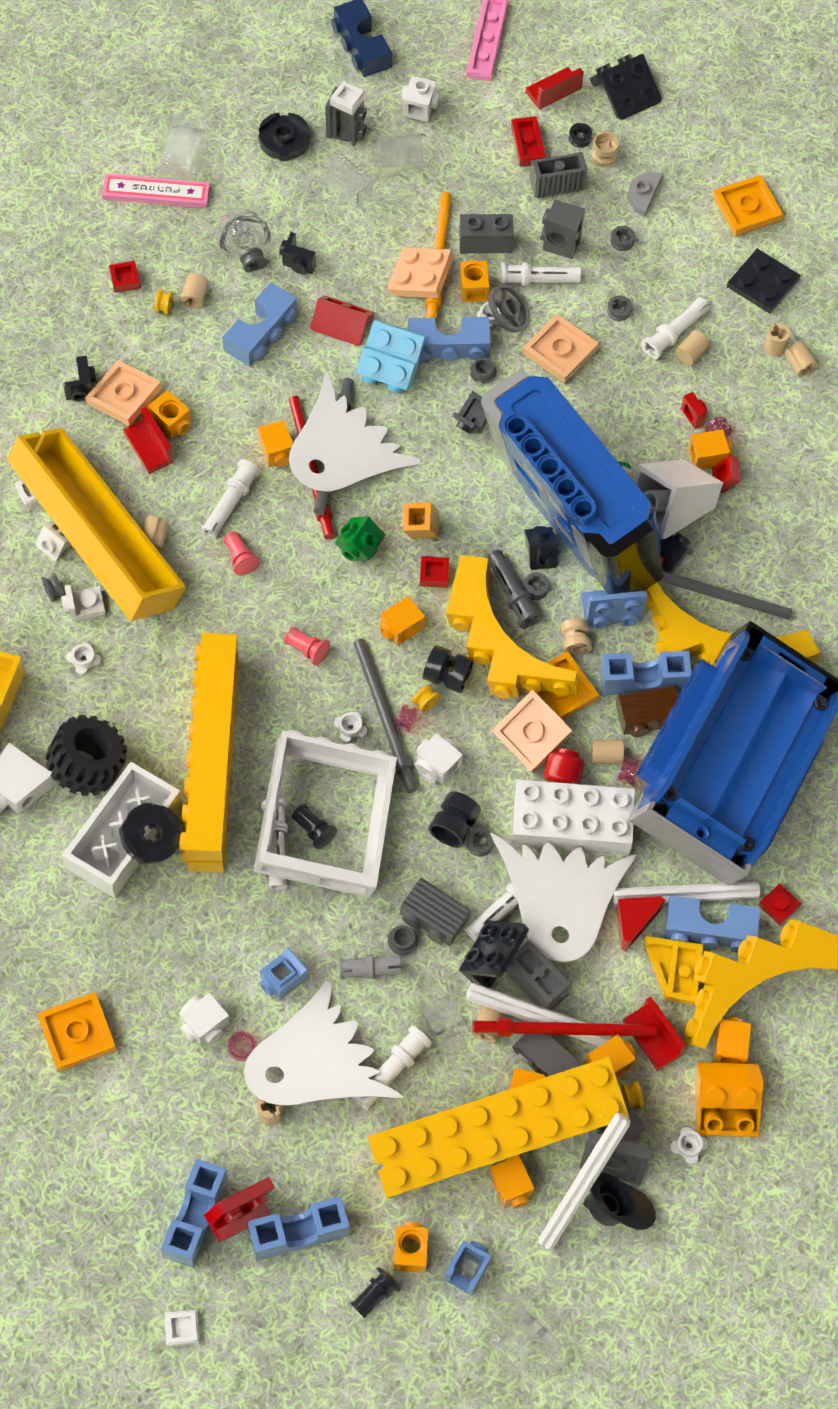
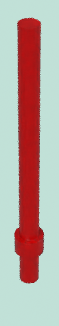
[289,396,335,540]
[472,1018,657,1037]

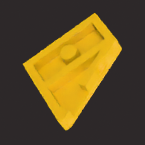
[644,936,703,1006]

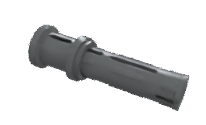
[486,549,543,629]

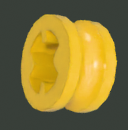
[154,289,174,315]
[412,684,441,713]
[621,1081,644,1110]

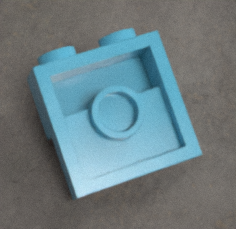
[356,319,427,393]

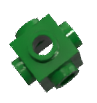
[335,516,386,561]

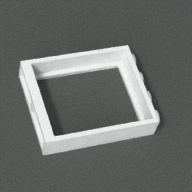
[253,730,397,897]

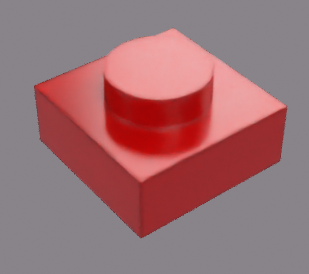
[109,260,141,293]
[681,391,707,429]
[712,455,741,493]
[419,556,449,588]
[758,883,801,926]

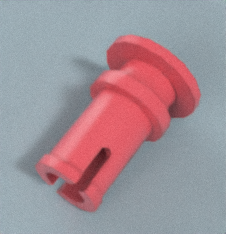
[223,531,260,576]
[284,627,330,666]

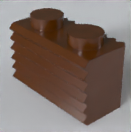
[616,685,678,737]

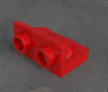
[204,1177,275,1242]

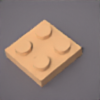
[387,247,454,298]
[522,314,599,383]
[85,360,163,426]
[492,690,575,773]

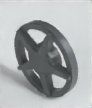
[488,284,530,333]

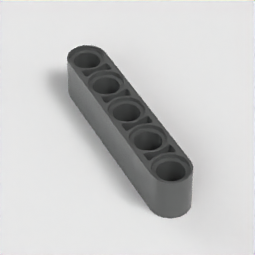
[512,1034,646,1141]

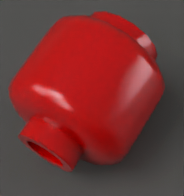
[543,748,585,784]

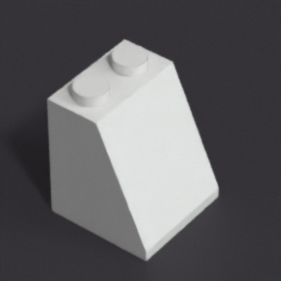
[634,459,723,539]

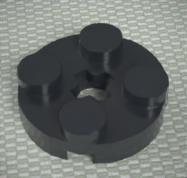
[258,112,310,161]
[119,803,181,865]

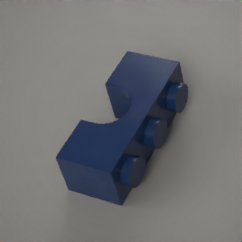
[331,0,392,77]

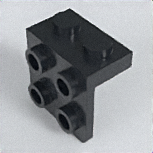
[589,54,662,119]
[459,920,529,989]

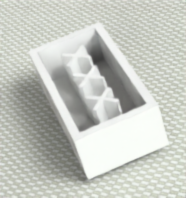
[62,762,182,898]
[511,779,635,856]

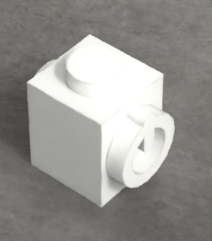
[414,733,463,785]
[178,993,230,1046]

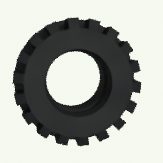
[46,715,127,796]

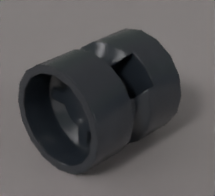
[422,645,474,694]
[428,791,481,848]

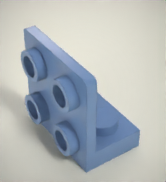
[581,587,647,629]

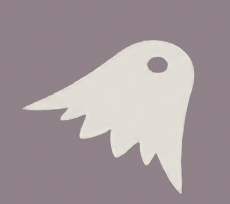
[289,372,420,491]
[490,833,637,962]
[244,981,403,1105]

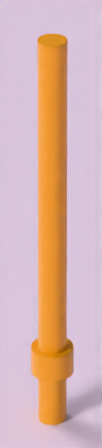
[425,192,451,325]

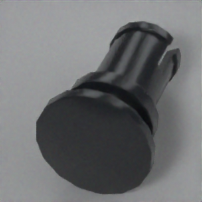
[292,804,337,849]
[350,1267,401,1319]

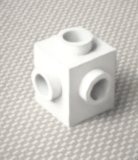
[401,76,440,122]

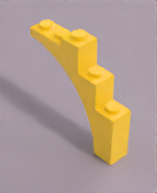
[446,555,580,699]
[641,577,820,670]
[684,919,838,1049]

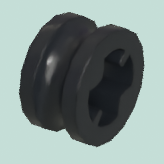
[568,123,592,148]

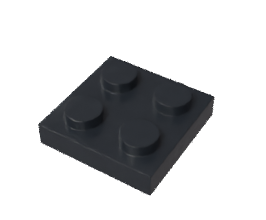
[727,248,801,314]

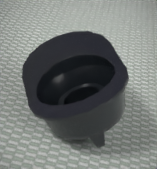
[583,1173,656,1230]

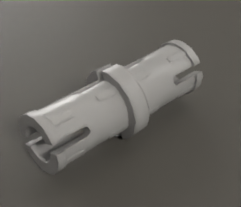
[339,954,401,979]

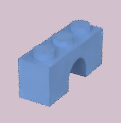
[222,283,298,367]
[408,317,491,362]
[599,651,691,695]
[664,895,760,953]
[161,1158,228,1268]
[247,1196,350,1261]

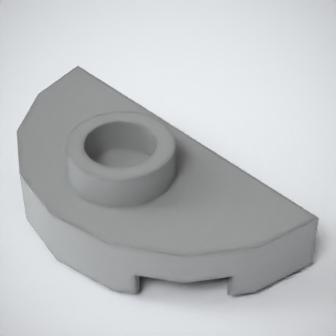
[627,172,663,217]

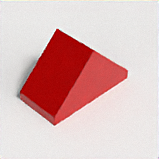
[616,896,665,952]

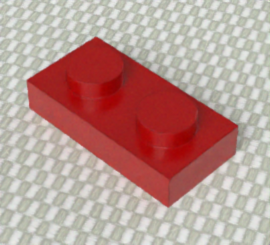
[511,116,546,167]

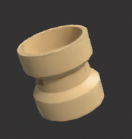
[591,132,619,167]
[560,618,592,655]

